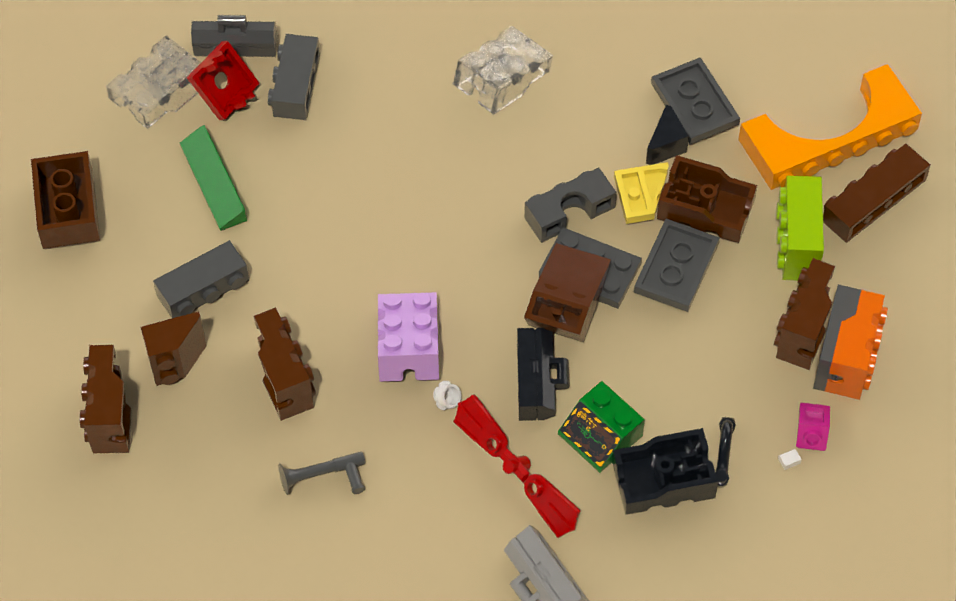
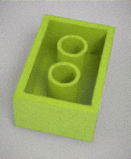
[776,176,824,281]

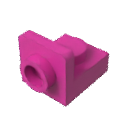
[796,402,830,451]

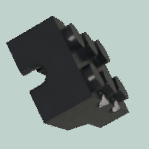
[612,428,718,515]

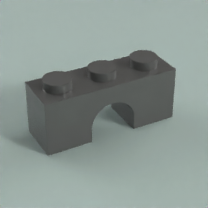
[524,167,617,243]

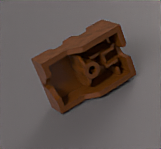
[657,155,758,243]
[774,258,835,370]
[254,307,316,421]
[79,345,131,454]

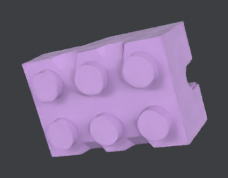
[378,292,439,382]

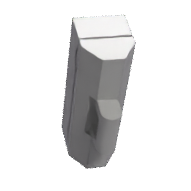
[504,525,589,601]

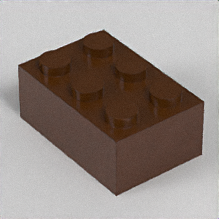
[31,151,100,249]

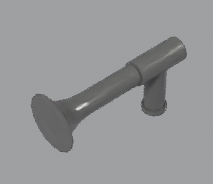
[278,451,365,494]

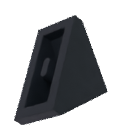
[646,105,689,165]

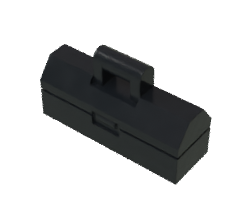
[517,328,569,421]

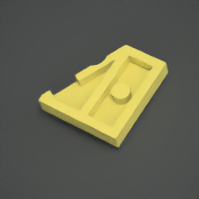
[614,162,669,224]

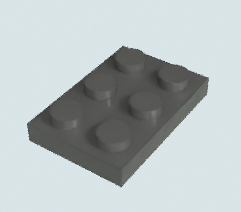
[651,57,740,145]
[634,219,720,312]
[539,227,642,309]

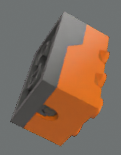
[813,284,888,400]

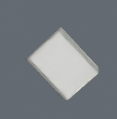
[778,449,802,470]

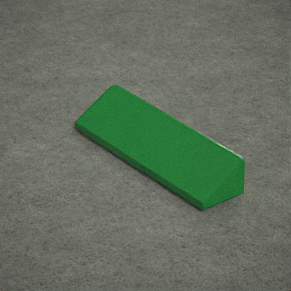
[180,125,247,231]

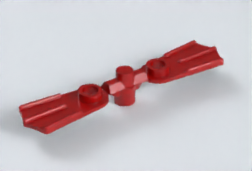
[453,395,580,538]

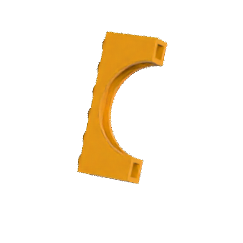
[738,64,922,190]

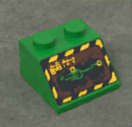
[558,381,645,473]

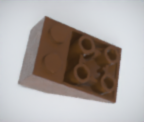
[524,243,612,342]

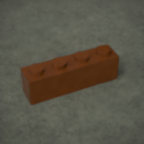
[823,143,931,243]

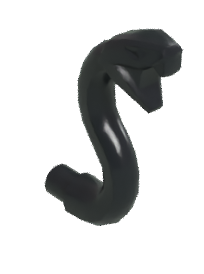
[716,417,736,488]

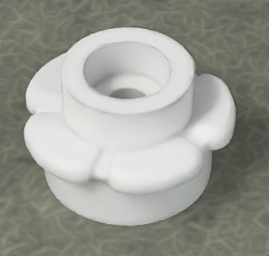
[433,381,461,410]

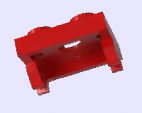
[187,41,259,120]

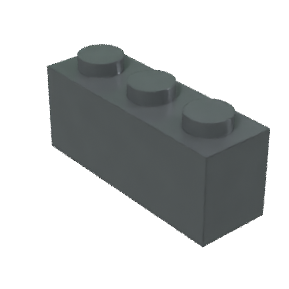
[268,34,320,120]
[153,240,249,318]

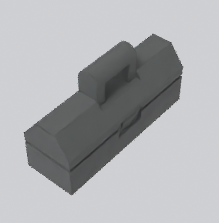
[191,15,277,57]

